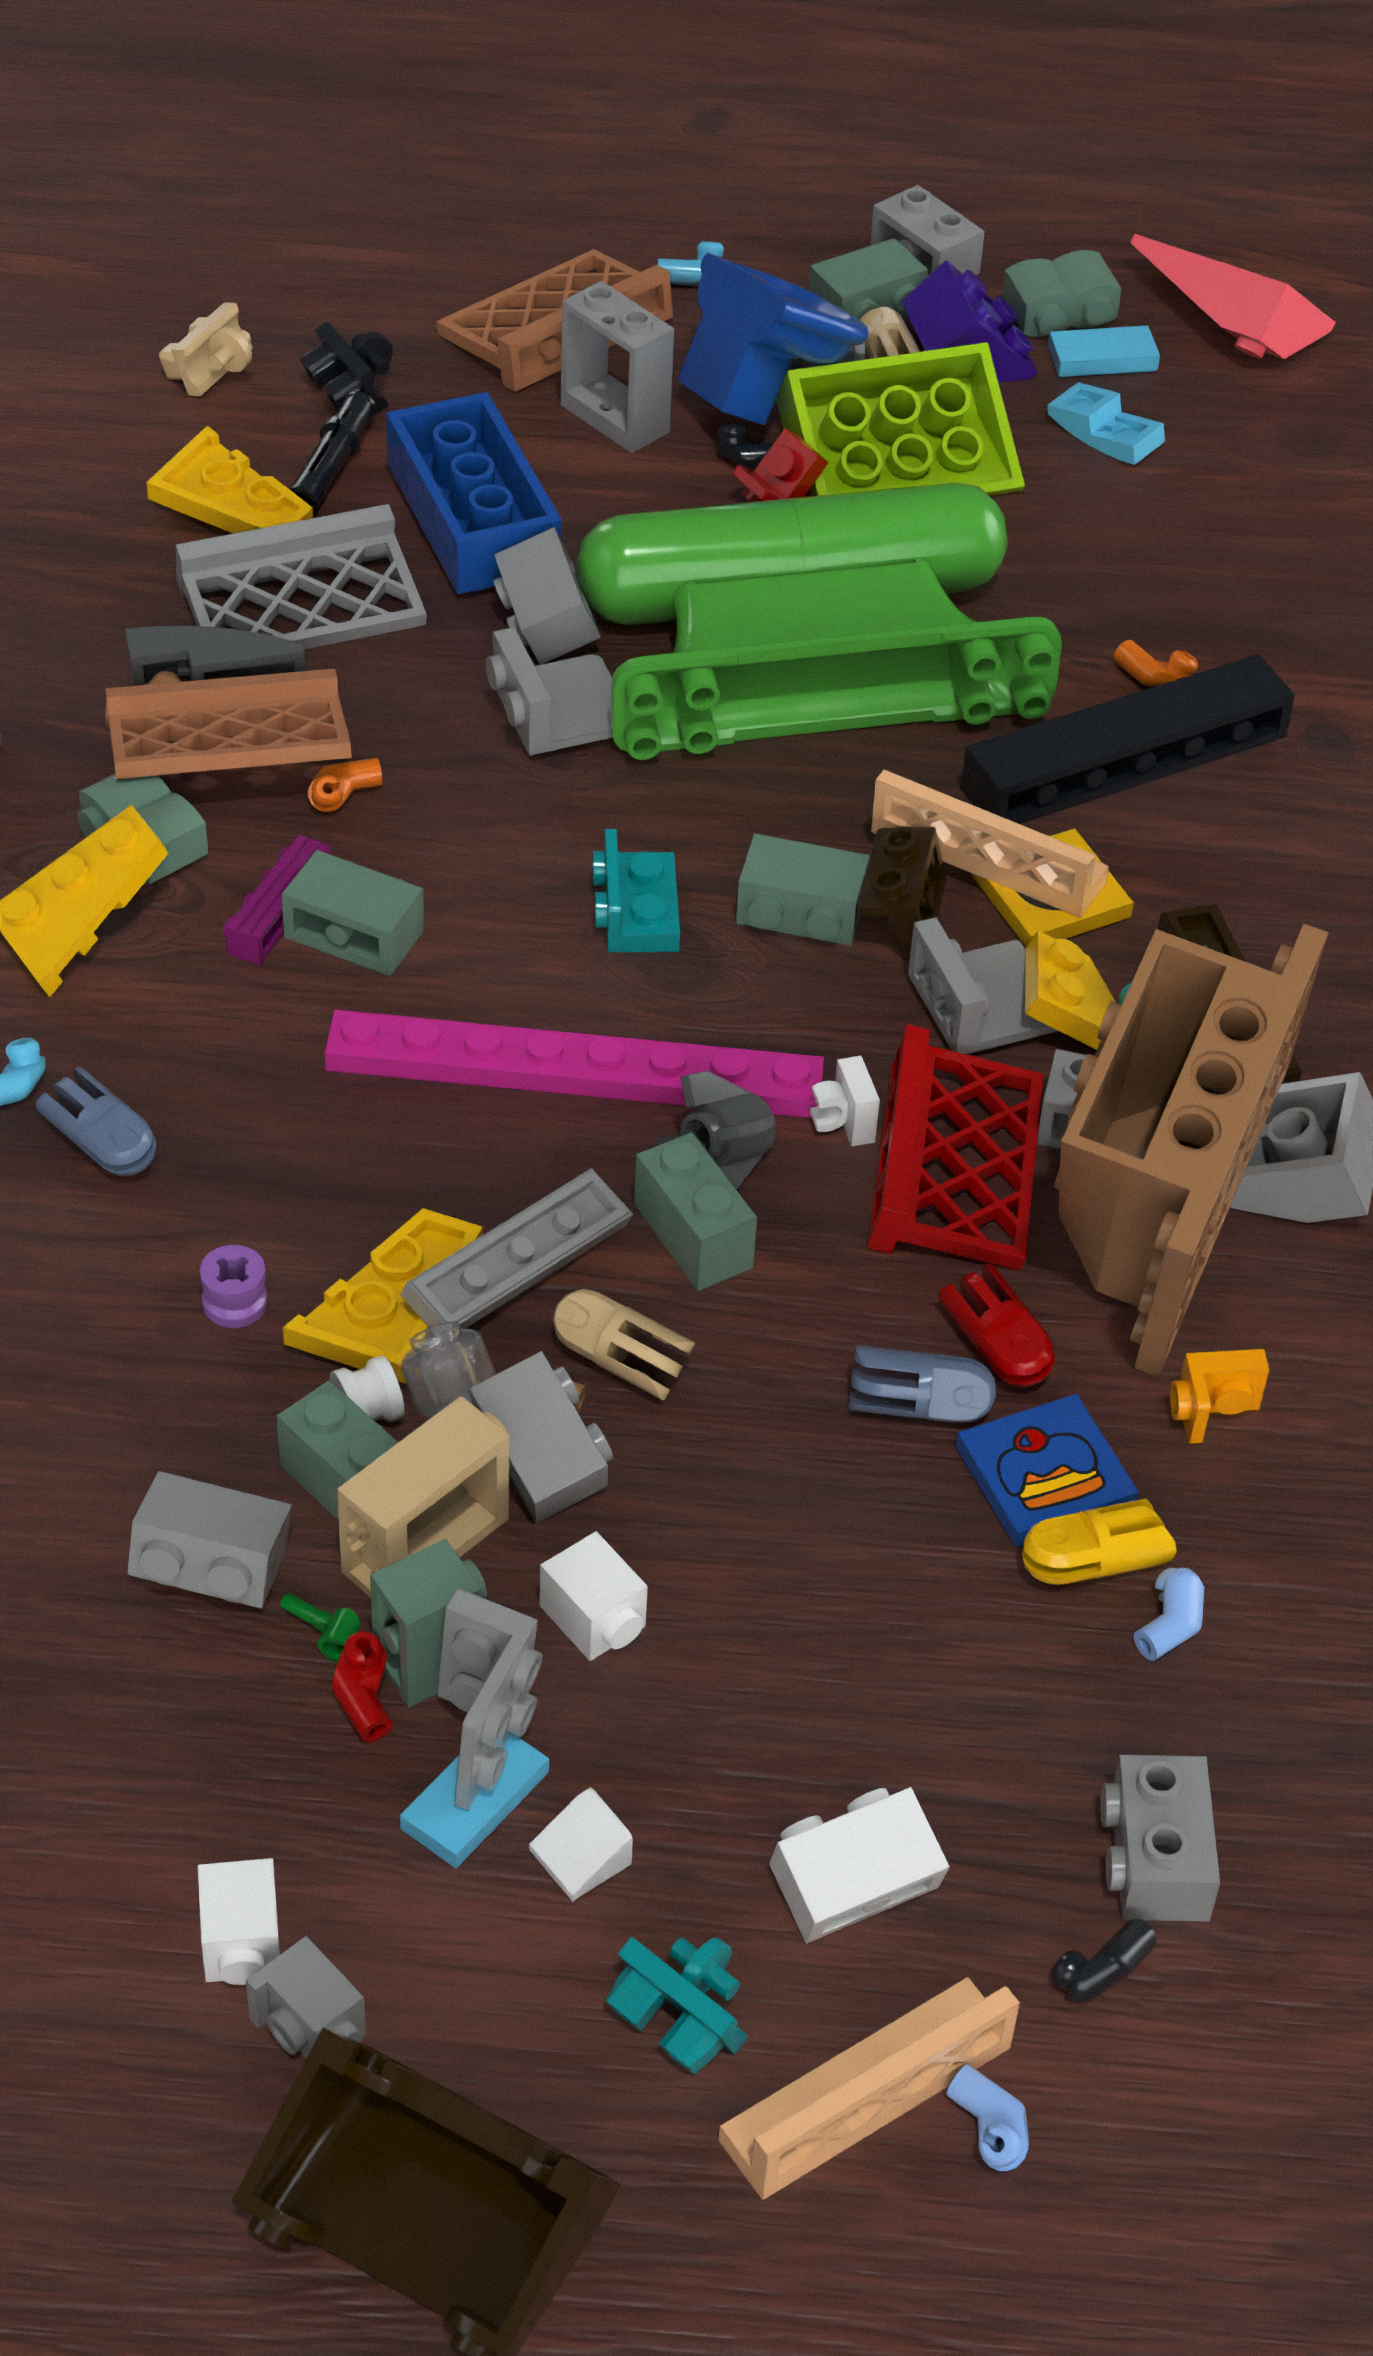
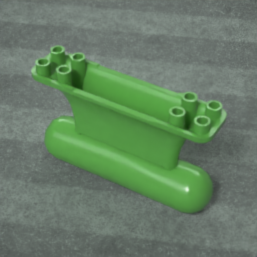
[576,483,1062,760]

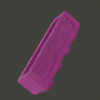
[223,835,331,965]

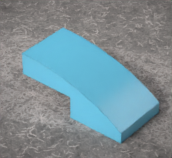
[1047,382,1165,465]

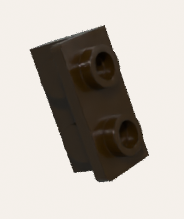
[857,826,946,961]

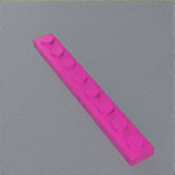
[325,1009,824,1118]

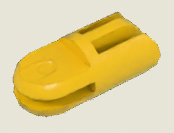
[1022,1498,1177,1585]

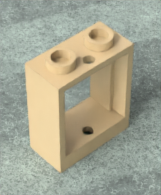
[337,1396,510,1598]

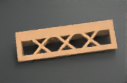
[871,770,1109,918]
[718,1977,1020,2200]

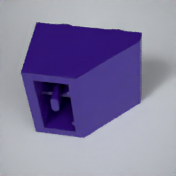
[901,260,1038,383]

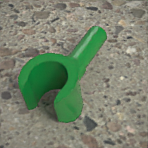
[280,1593,360,1663]

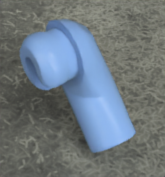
[1134,1567,1205,1661]
[946,2064,1029,2171]

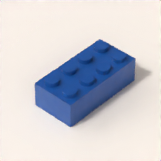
[386,392,562,594]

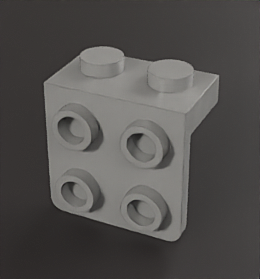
[485,627,613,756]

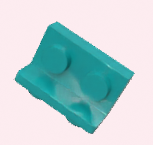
[592,829,680,952]

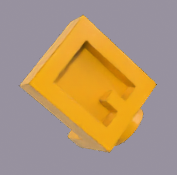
[1170,1349,1269,1444]

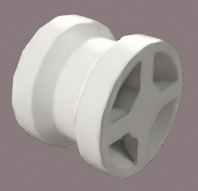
[330,1355,405,1423]

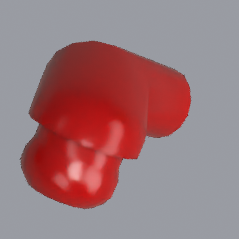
[332,1631,393,1743]

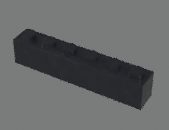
[961,654,1295,824]

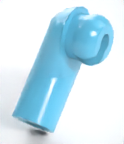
[658,241,724,286]
[0,1038,46,1106]

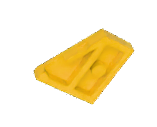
[1025,930,1116,1050]

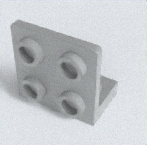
[908,917,1058,1054]
[438,1588,543,1811]

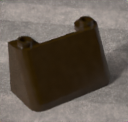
[231,2027,621,2356]

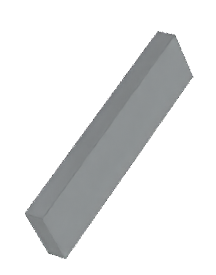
[400,1168,633,1343]

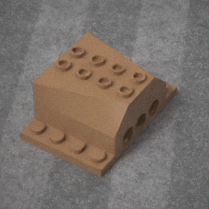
[1054,923,1329,1378]

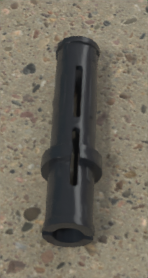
[289,391,376,514]

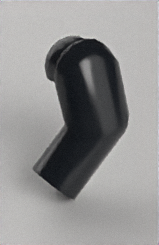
[716,423,774,470]
[1051,1919,1157,2002]

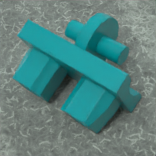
[605,1936,749,2075]

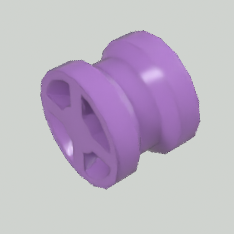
[199,1244,268,1328]

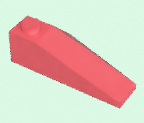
[1130,234,1336,359]

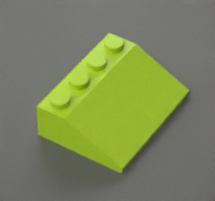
[776,342,1025,496]

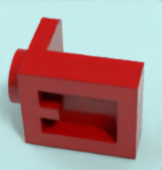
[732,428,829,502]

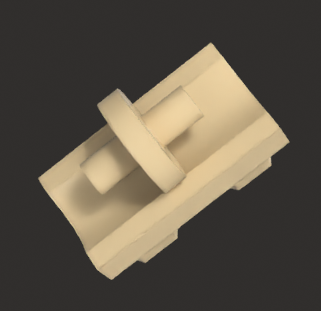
[159,302,253,396]

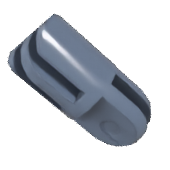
[36,1066,156,1176]
[848,1344,996,1424]

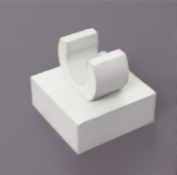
[810,1055,880,1147]

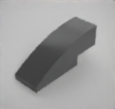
[125,626,306,686]

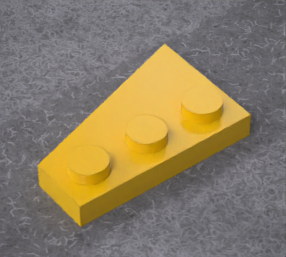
[146,426,313,534]
[0,804,169,997]
[283,1208,483,1384]

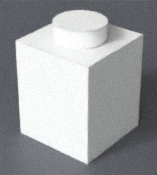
[539,1531,648,1661]
[198,1858,280,1985]

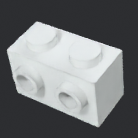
[769,1787,950,1944]

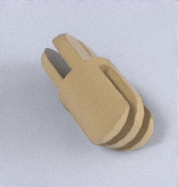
[860,307,920,359]
[552,1289,695,1401]

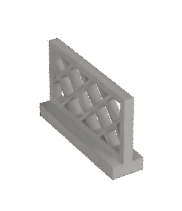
[176,504,427,649]

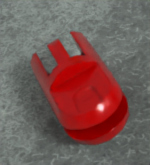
[938,1263,1055,1387]

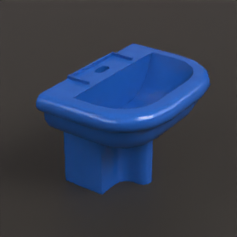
[677,253,869,425]

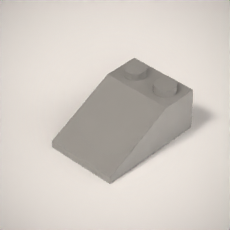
[1230,1072,1373,1223]

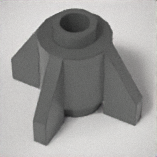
[656,1071,776,1190]

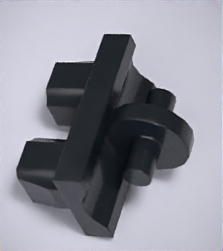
[300,321,393,414]

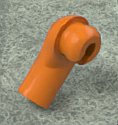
[1113,640,1199,687]
[308,758,383,812]

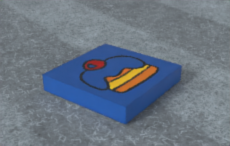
[955,1394,1139,1548]

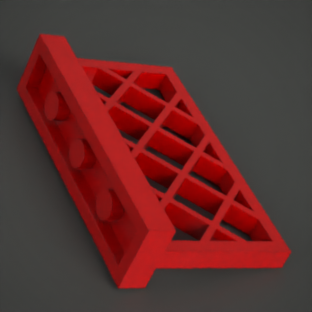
[867,1024,1044,1271]

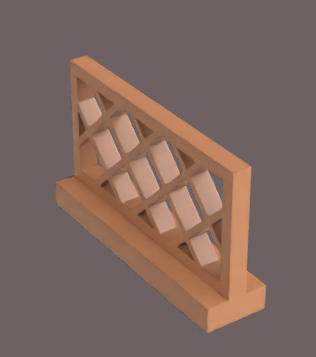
[436,249,673,392]
[105,669,352,779]

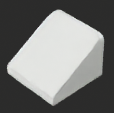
[529,1787,633,1902]

